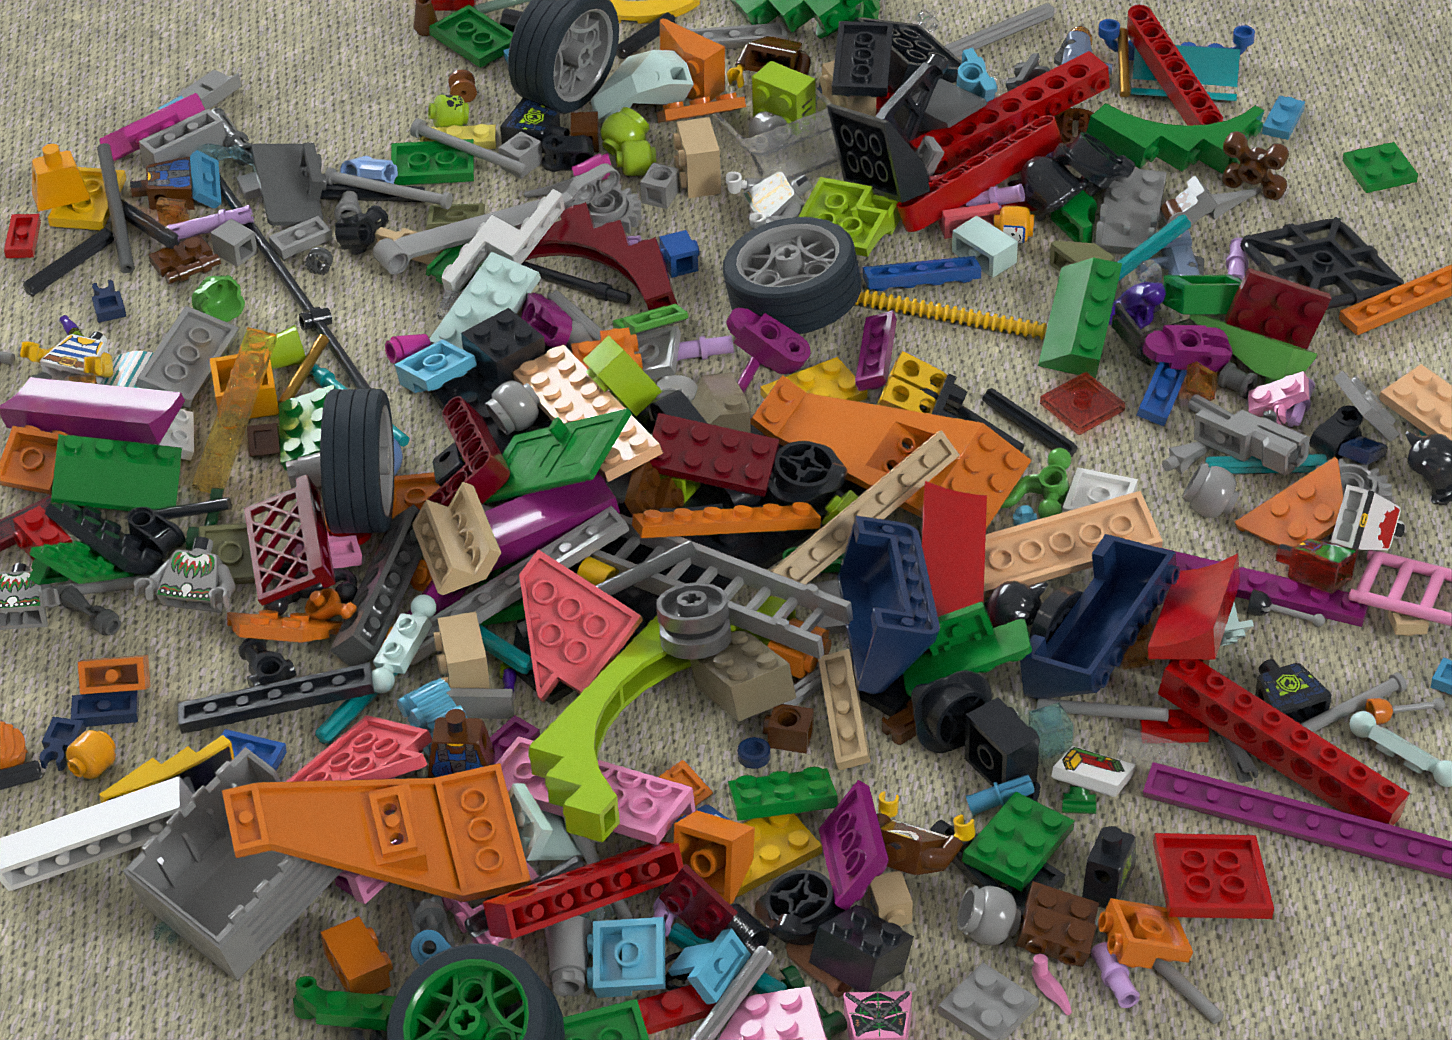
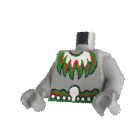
[134,537,235,613]
[0,563,61,630]

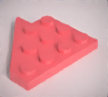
[519,549,643,703]
[286,715,432,782]

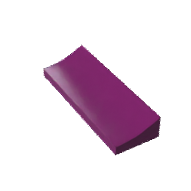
[0,377,185,445]
[485,471,620,572]

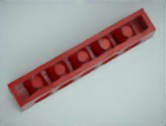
[483,841,684,939]

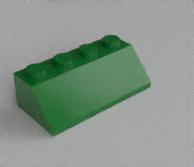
[1038,257,1122,378]
[51,434,182,511]

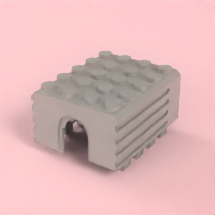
[123,747,343,981]

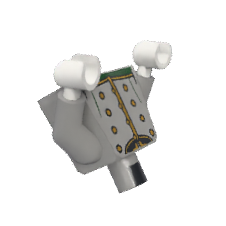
[726,172,813,229]

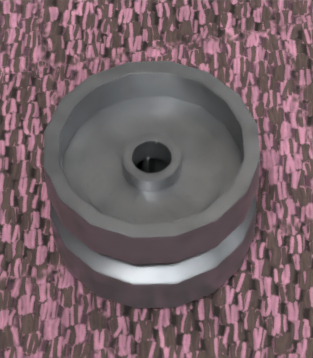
[657,582,732,659]

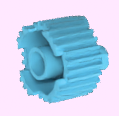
[397,678,467,756]

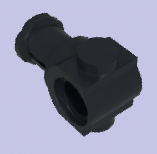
[334,205,389,255]
[238,638,297,688]

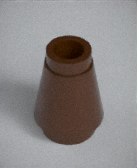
[413,0,438,36]

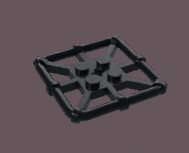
[1240,217,1404,310]

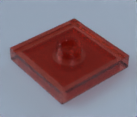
[1040,372,1125,435]

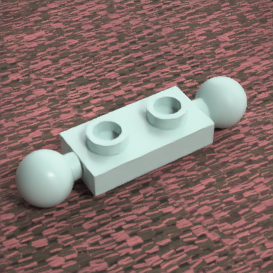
[372,594,436,693]
[1349,711,1452,787]

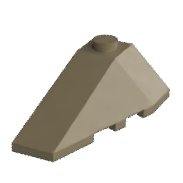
[693,372,751,433]

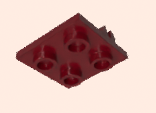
[658,864,738,942]

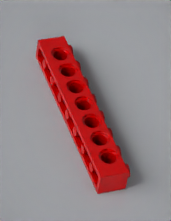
[910,51,1110,176]
[1158,659,1410,826]

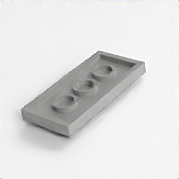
[136,306,239,408]

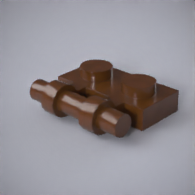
[148,234,221,284]

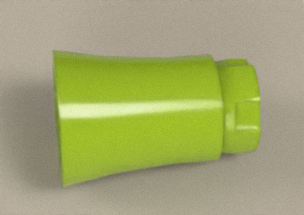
[240,324,306,370]

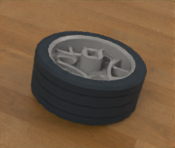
[508,0,619,114]
[723,217,861,334]
[320,389,394,534]

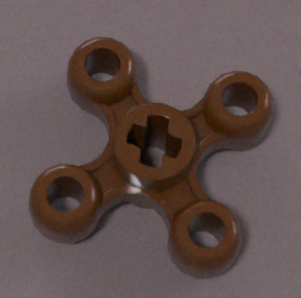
[1222,131,1289,201]

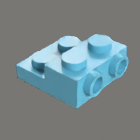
[394,339,477,393]
[587,917,665,998]

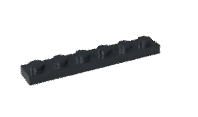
[178,662,375,734]

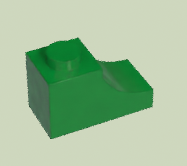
[1051,190,1097,243]

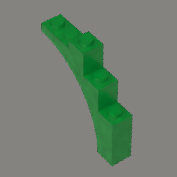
[730,0,864,34]
[1086,103,1265,174]

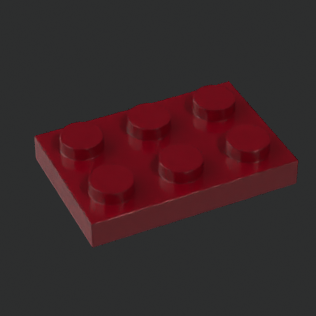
[1224,268,1332,349]

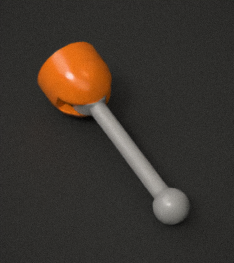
[1365,698,1445,725]

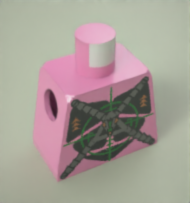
[843,991,912,1040]

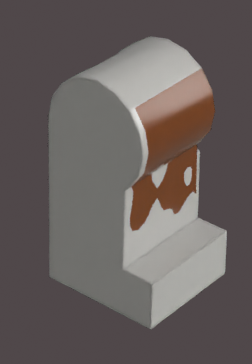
[1160,176,1218,225]

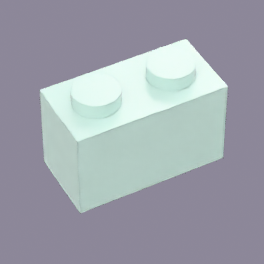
[952,216,1018,278]

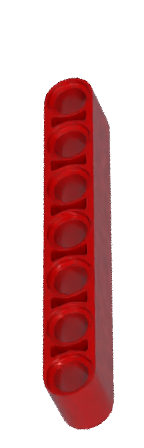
[1127,4,1223,126]
[896,115,1063,232]

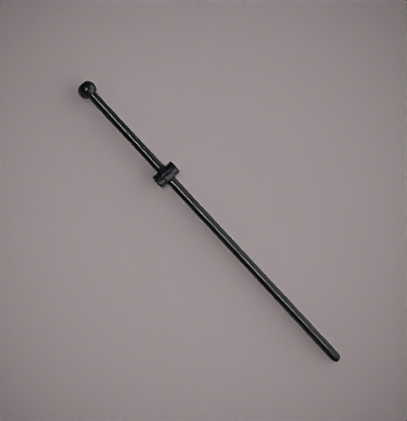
[219,173,376,389]

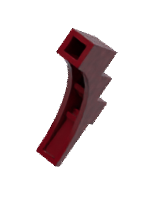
[524,202,678,310]

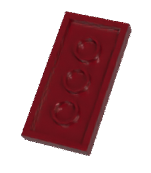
[650,413,779,497]

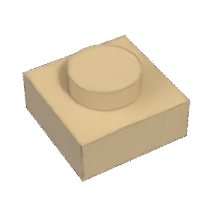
[1388,611,1429,636]

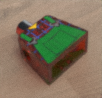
[1276,539,1358,594]

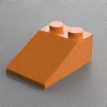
[660,18,725,101]

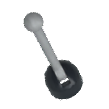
[1246,589,1325,627]

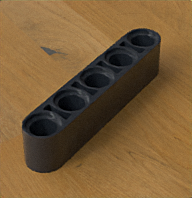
[650,390,761,509]

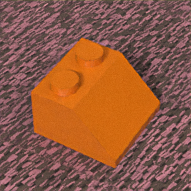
[673,810,755,904]

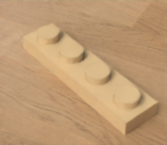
[818,649,871,770]

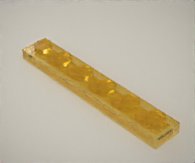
[192,327,277,493]

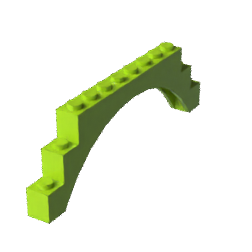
[528,596,796,843]

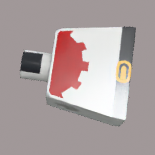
[1331,485,1405,550]

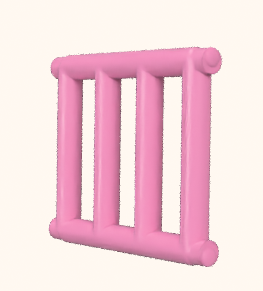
[1348,550,1452,626]

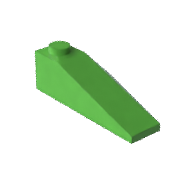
[1189,314,1317,384]

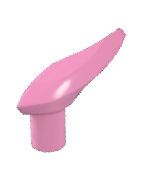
[1032,954,1072,1015]

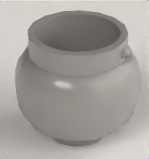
[485,381,540,435]
[1182,463,1240,518]
[957,885,1021,946]

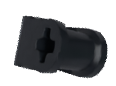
[542,135,595,172]
[1309,405,1363,461]
[127,507,186,560]

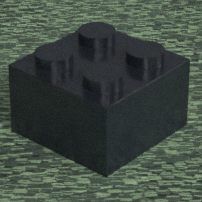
[461,308,546,387]
[964,697,1040,787]
[809,904,914,992]

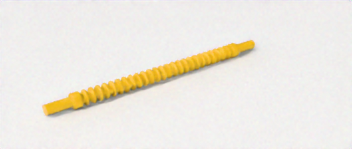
[855,289,1047,340]

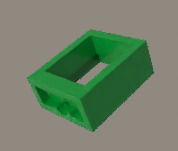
[1162,274,1242,315]

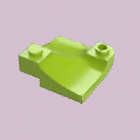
[798,177,901,257]

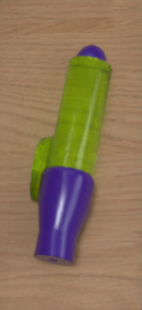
[59,315,85,337]
[499,662,517,692]

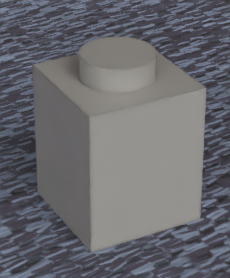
[210,219,258,267]

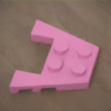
[719,986,828,1040]

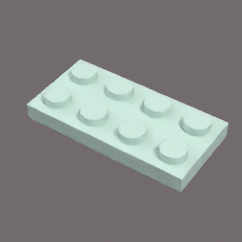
[429,252,541,349]

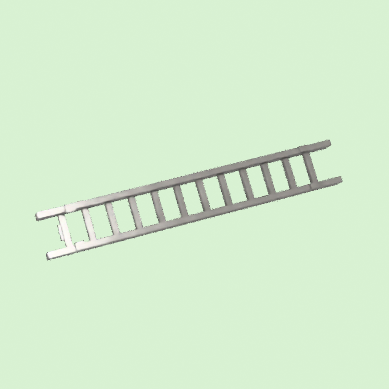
[482,495,853,659]

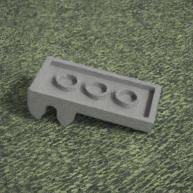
[1095,169,1167,255]

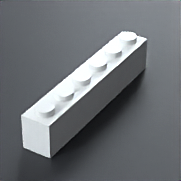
[0,776,193,891]

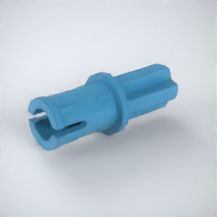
[966,775,1035,816]

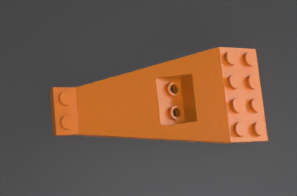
[750,375,1032,529]
[222,763,531,902]

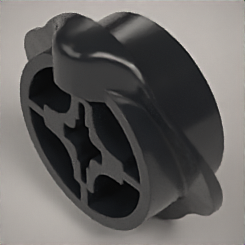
[1053,132,1135,189]
[768,441,847,506]
[911,670,992,753]
[755,870,846,945]

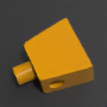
[32,144,90,212]

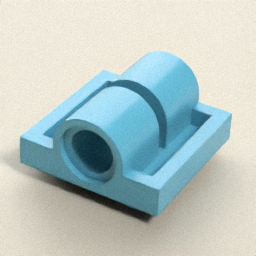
[956,47,997,102]

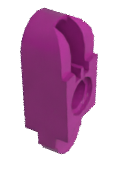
[521,292,572,348]
[726,308,811,374]
[1143,325,1232,372]

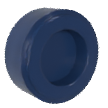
[737,737,771,769]

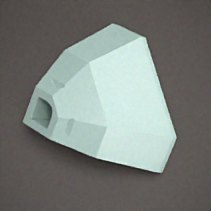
[591,50,694,123]

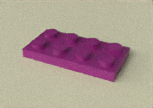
[818,780,889,910]

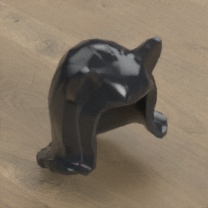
[1007,156,1089,221]
[1405,431,1452,505]
[984,580,1049,628]

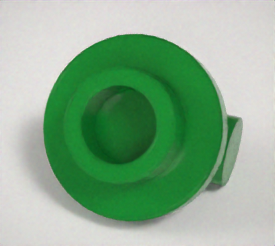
[1062,786,1097,814]

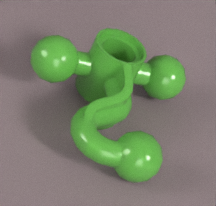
[1001,448,1072,519]

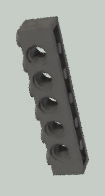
[330,504,423,666]

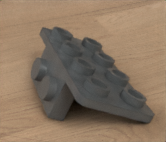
[251,143,327,226]

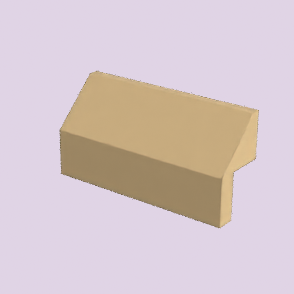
[412,482,501,595]

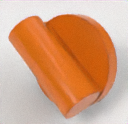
[410,560,432,591]

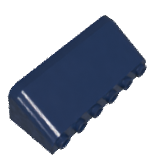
[837,515,940,694]
[1020,534,1180,700]

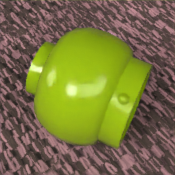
[600,107,650,156]

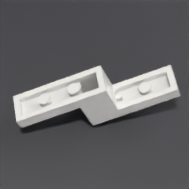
[442,189,565,298]

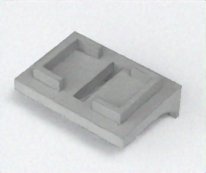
[177,69,241,110]

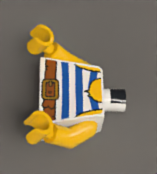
[20,331,114,384]

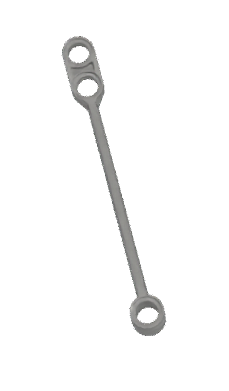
[373,163,620,275]

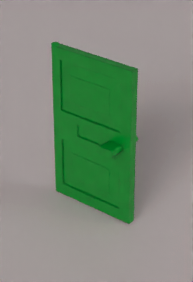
[483,408,632,504]

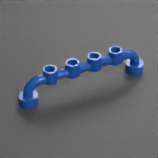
[1098,19,1255,61]

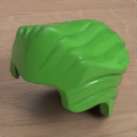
[192,275,245,322]

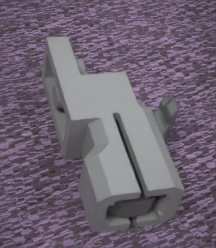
[1194,409,1310,475]

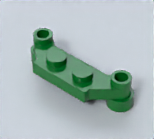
[293,976,397,1031]

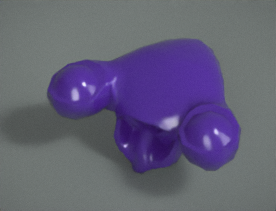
[1108,281,1166,332]

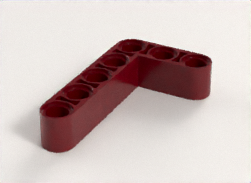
[428,396,510,507]

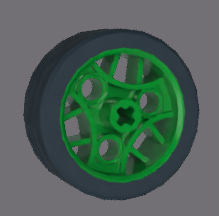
[387,943,565,1040]

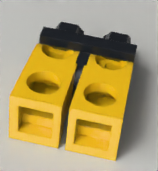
[877,351,968,418]

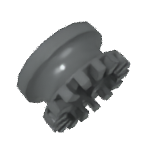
[305,247,333,275]

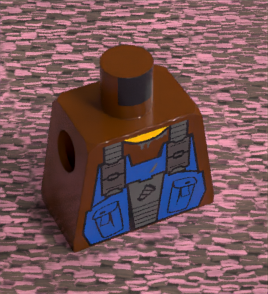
[130,157,195,210]
[428,709,495,778]

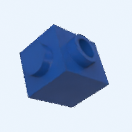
[659,230,700,278]

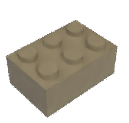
[690,630,797,722]

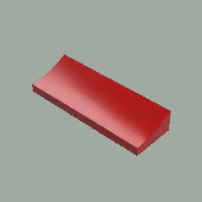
[922,481,987,653]
[1148,553,1240,660]

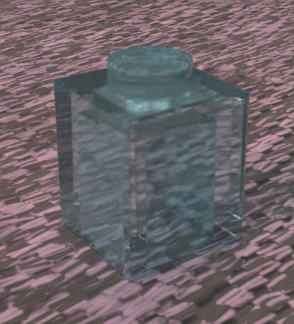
[1028,702,1074,760]

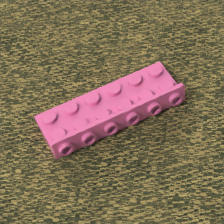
[496,736,696,845]

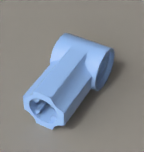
[340,156,398,184]

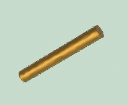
[1117,28,1131,97]
[278,334,329,404]

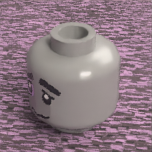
[749,111,789,150]

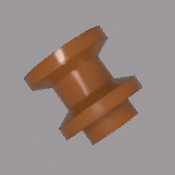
[448,69,477,103]

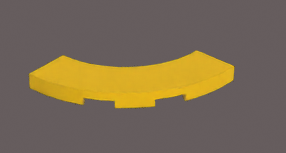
[610,0,700,24]

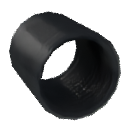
[723,903,769,959]

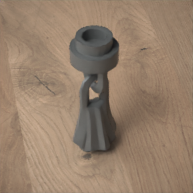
[60,585,121,635]

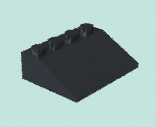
[853,17,962,93]
[827,104,930,203]

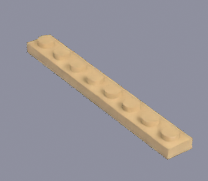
[770,430,960,598]

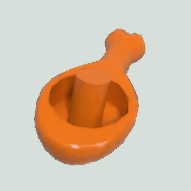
[304,588,357,620]

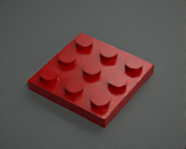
[1153,833,1274,919]

